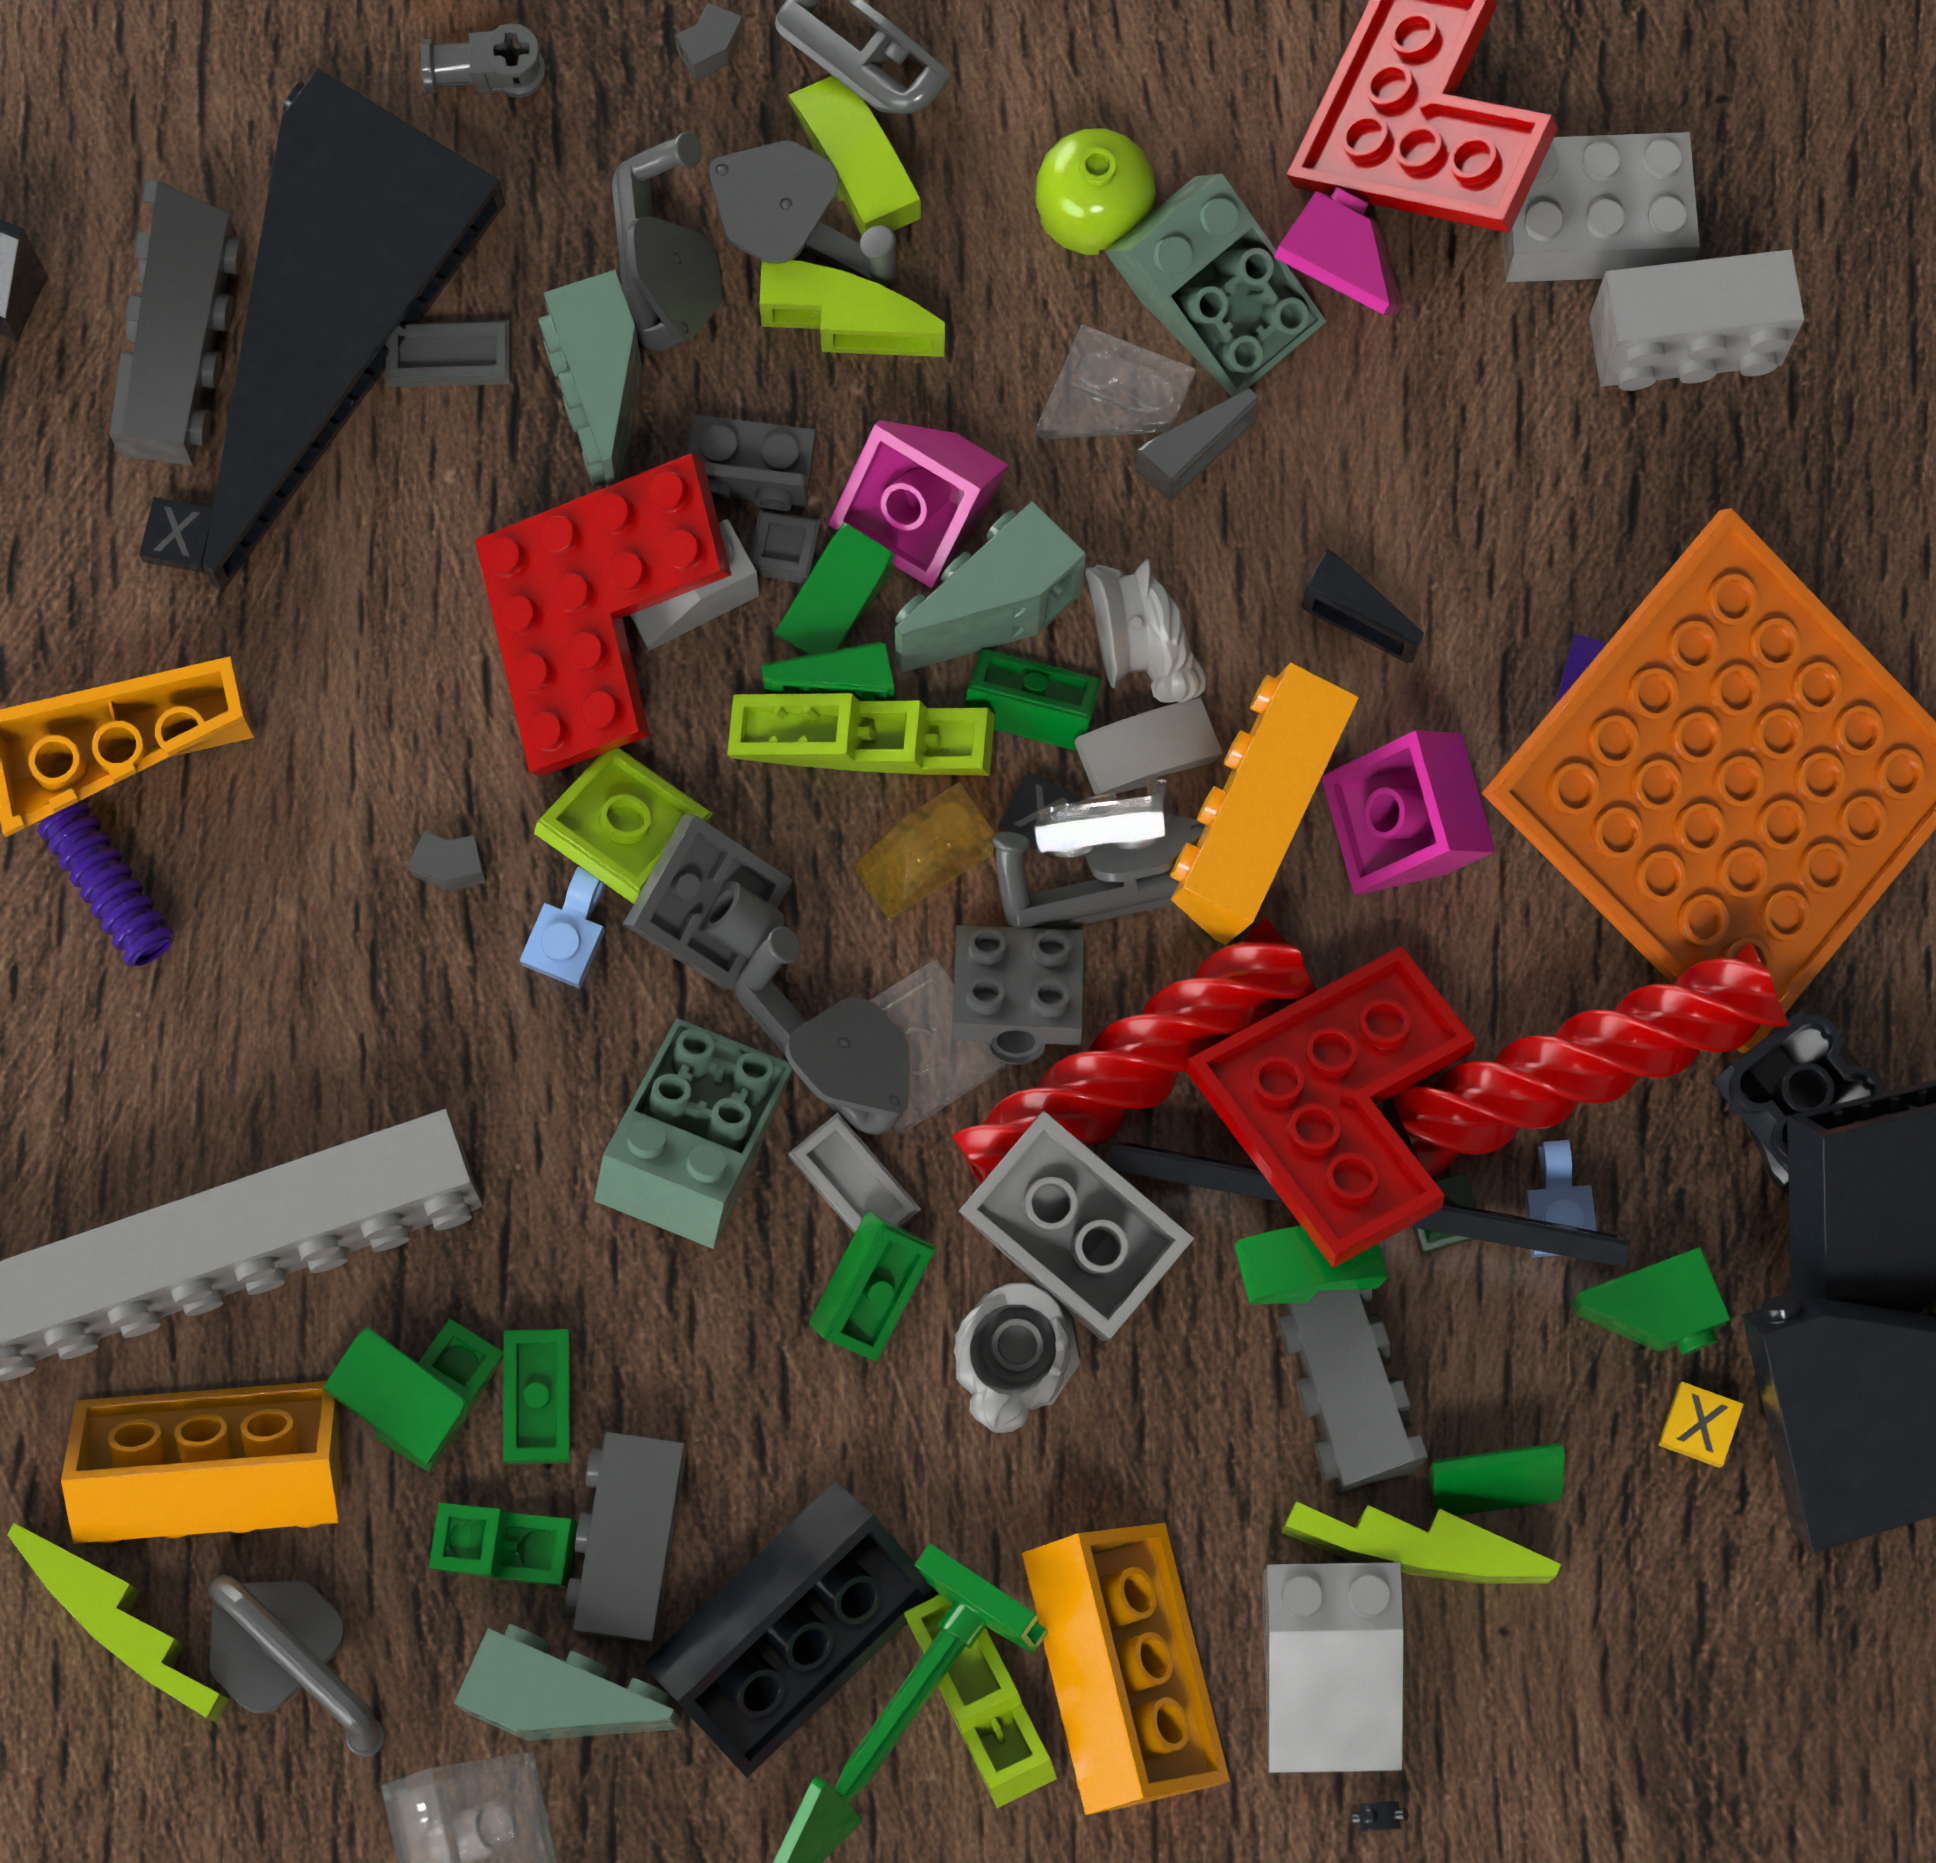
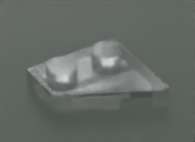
[1035,324,1196,439]
[1034,779,1170,858]

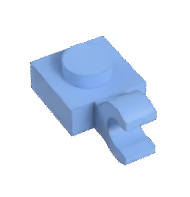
[519,866,605,989]
[1524,1140,1597,1258]

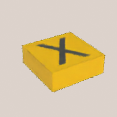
[1658,1381,1744,1468]

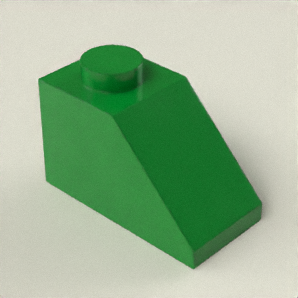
[1570,1247,1730,1356]

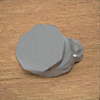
[1085,558,1208,703]
[954,1283,1080,1433]

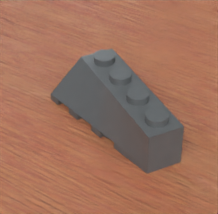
[109,178,245,466]
[1278,1289,1428,1494]

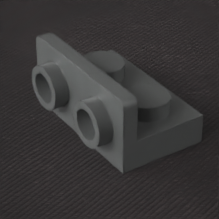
[687,415,816,512]

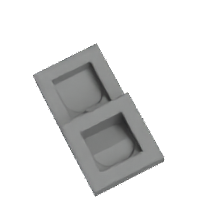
[1074,697,1223,798]

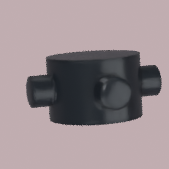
[1352,1801,1409,1832]

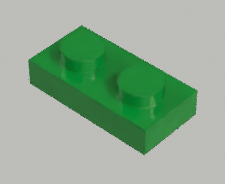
[503,1329,571,1465]

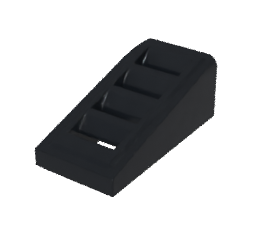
[1301,549,1424,663]

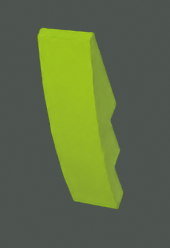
[727,693,995,776]
[1281,1501,1561,1584]
[7,1523,230,1723]

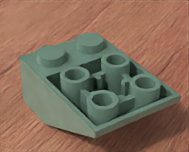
[1105,173,1327,397]
[538,270,643,487]
[895,501,1086,673]
[594,1018,793,1249]
[454,1624,681,1741]

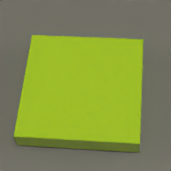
[534,748,713,904]

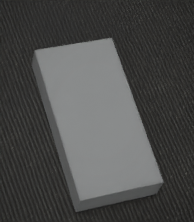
[788,1113,921,1234]

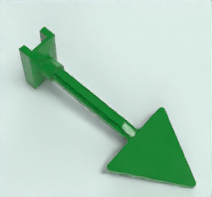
[773,1543,1048,1863]

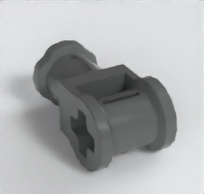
[421,23,547,98]

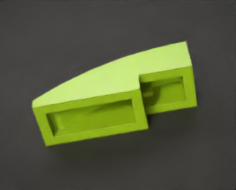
[788,76,921,236]
[759,260,945,357]
[904,1595,1057,1808]

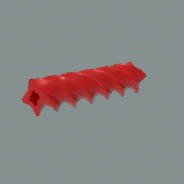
[951,917,1317,1185]
[1392,941,1789,1177]

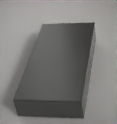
[386,320,511,387]

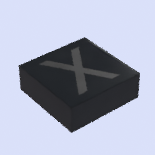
[139,497,213,573]
[998,771,1084,859]

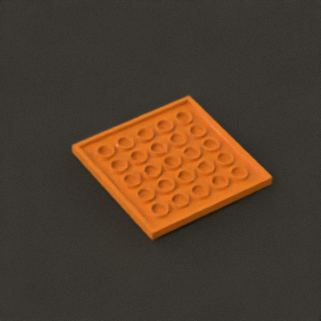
[1482,508,1936,1053]

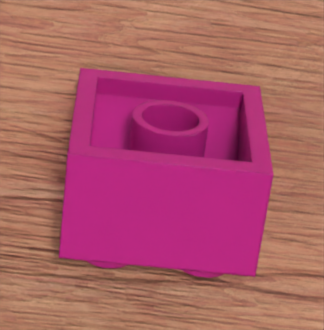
[1321,730,1496,895]

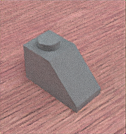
[629,519,759,651]

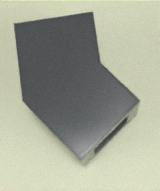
[675,3,744,82]
[407,830,486,891]

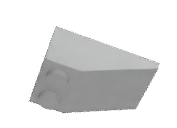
[958,1110,1194,1341]
[1262,1562,1403,1773]

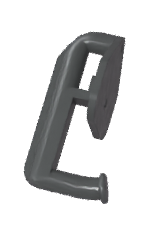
[775,0,954,114]
[612,132,723,352]
[708,140,897,289]
[992,811,1206,929]
[735,926,909,1134]
[208,1574,385,1757]

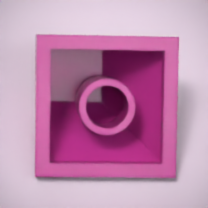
[1273,187,1403,316]
[828,420,1009,589]

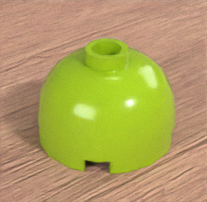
[1035,128,1156,255]

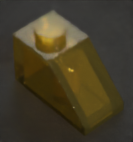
[853,782,995,921]

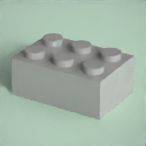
[1502,132,1700,282]
[1589,249,1805,391]

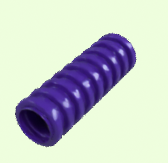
[37,800,175,967]

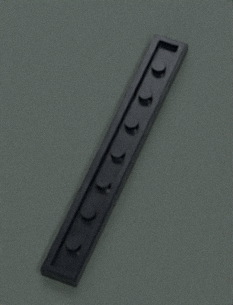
[1109,1141,1630,1268]

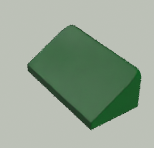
[964,648,1102,751]
[809,1211,937,1362]
[323,1326,468,1467]
[1426,1443,1565,1516]

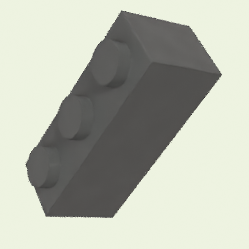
[564,1432,687,1647]

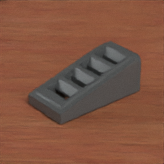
[1135,388,1258,501]

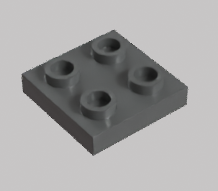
[623,814,793,990]
[952,925,1084,1065]

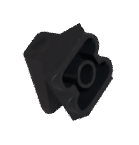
[1712,1005,1884,1195]

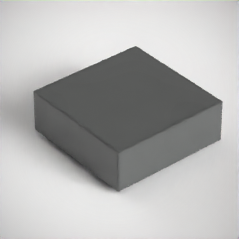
[749,509,821,584]

